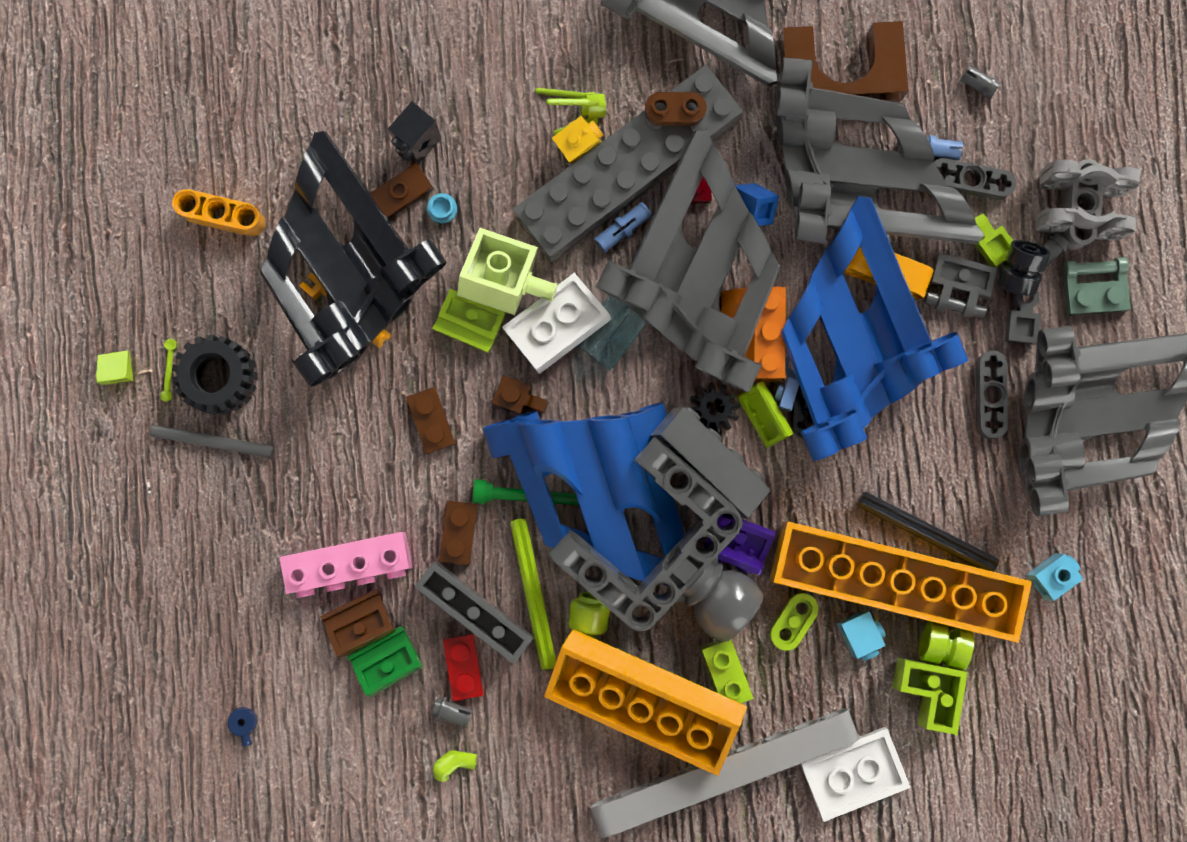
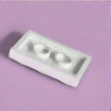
[502,272,612,374]
[800,727,911,822]

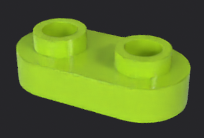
[769,593,819,651]

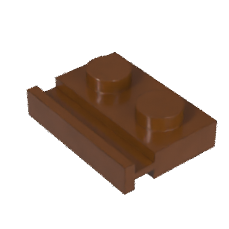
[320,589,396,658]

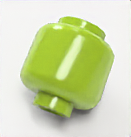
[568,592,610,639]

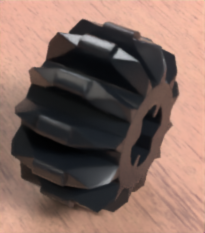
[690,382,740,434]

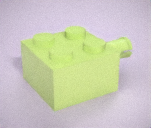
[457,228,558,315]

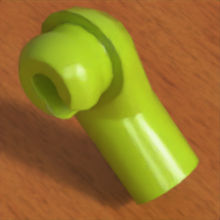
[432,750,477,782]

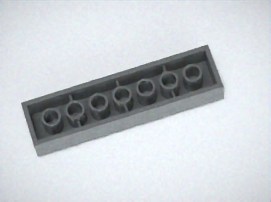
[513,65,743,264]

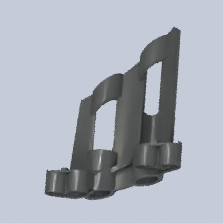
[601,0,778,86]
[776,57,984,244]

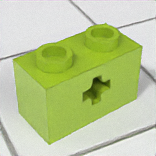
[699,639,754,703]

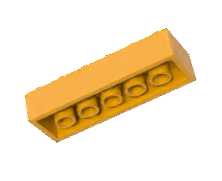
[544,629,747,776]

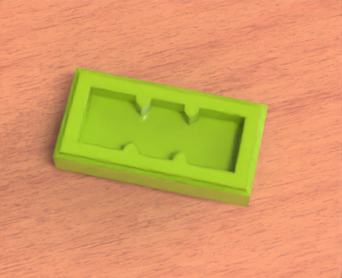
[736,381,794,448]

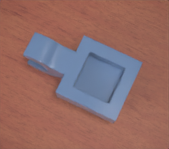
[773,356,799,412]

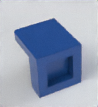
[735,183,779,226]

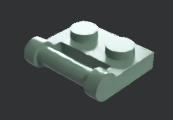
[1062,257,1131,316]

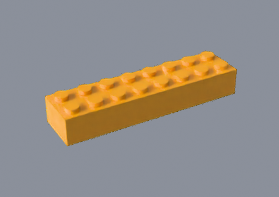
[769,521,1032,643]

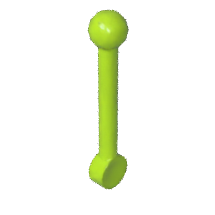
[160,339,178,402]

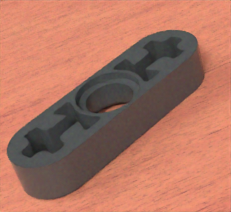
[934,158,1016,200]
[976,351,1008,439]

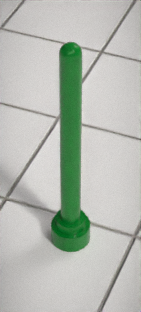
[473,479,580,506]

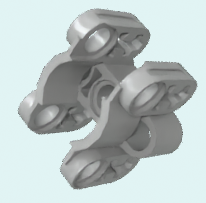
[1035,159,1141,250]

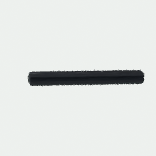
[857,492,999,572]

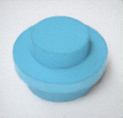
[427,193,457,224]

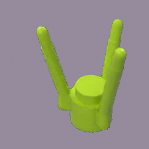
[535,88,606,135]

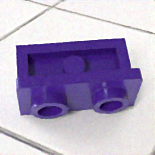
[704,513,776,575]

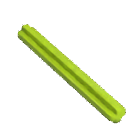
[510,518,556,670]

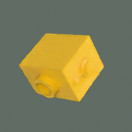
[552,116,603,164]

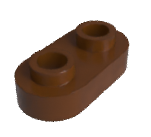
[645,92,707,126]

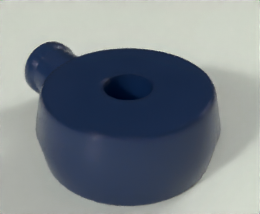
[227,707,257,747]

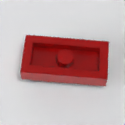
[443,633,484,701]

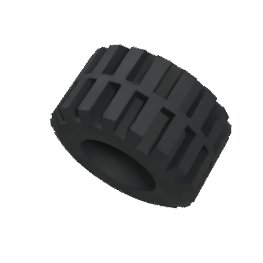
[172,335,258,415]

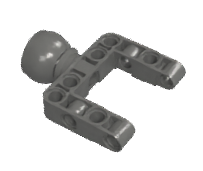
[549,437,763,643]

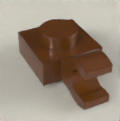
[492,375,549,415]

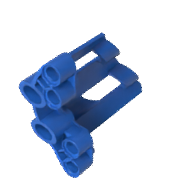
[781,196,969,461]
[482,402,685,586]

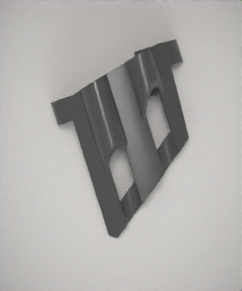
[596,130,780,393]
[1018,326,1187,516]

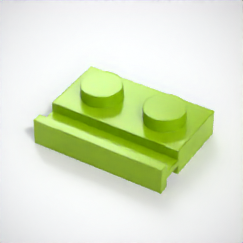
[432,289,506,354]

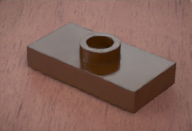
[370,162,434,219]

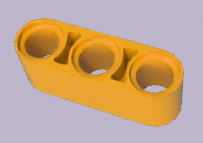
[172,189,266,236]
[844,246,934,300]

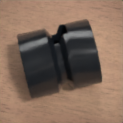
[998,240,1050,296]

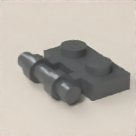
[924,253,998,319]

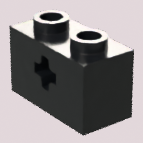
[388,101,441,165]

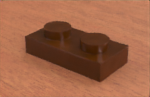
[406,386,456,455]
[439,500,478,565]

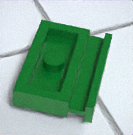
[347,626,424,698]

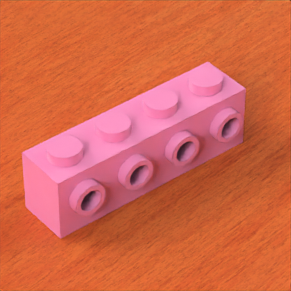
[279,532,413,598]

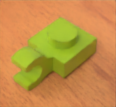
[975,213,1013,267]

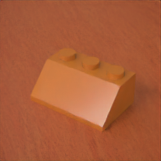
[721,286,786,382]

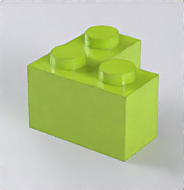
[892,657,968,735]

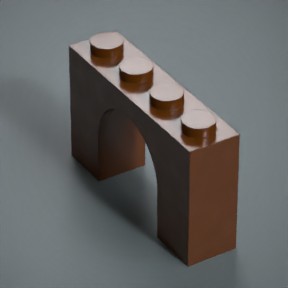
[779,21,908,103]

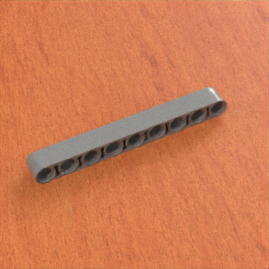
[590,708,859,838]

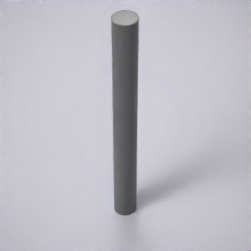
[150,425,274,458]

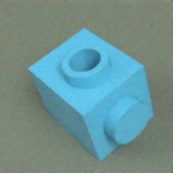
[1026,553,1084,601]
[836,610,886,661]

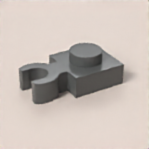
[1005,292,1041,345]

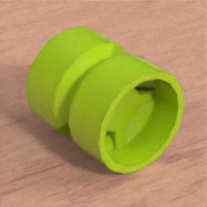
[919,621,974,671]

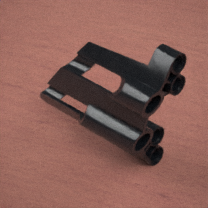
[260,131,447,387]

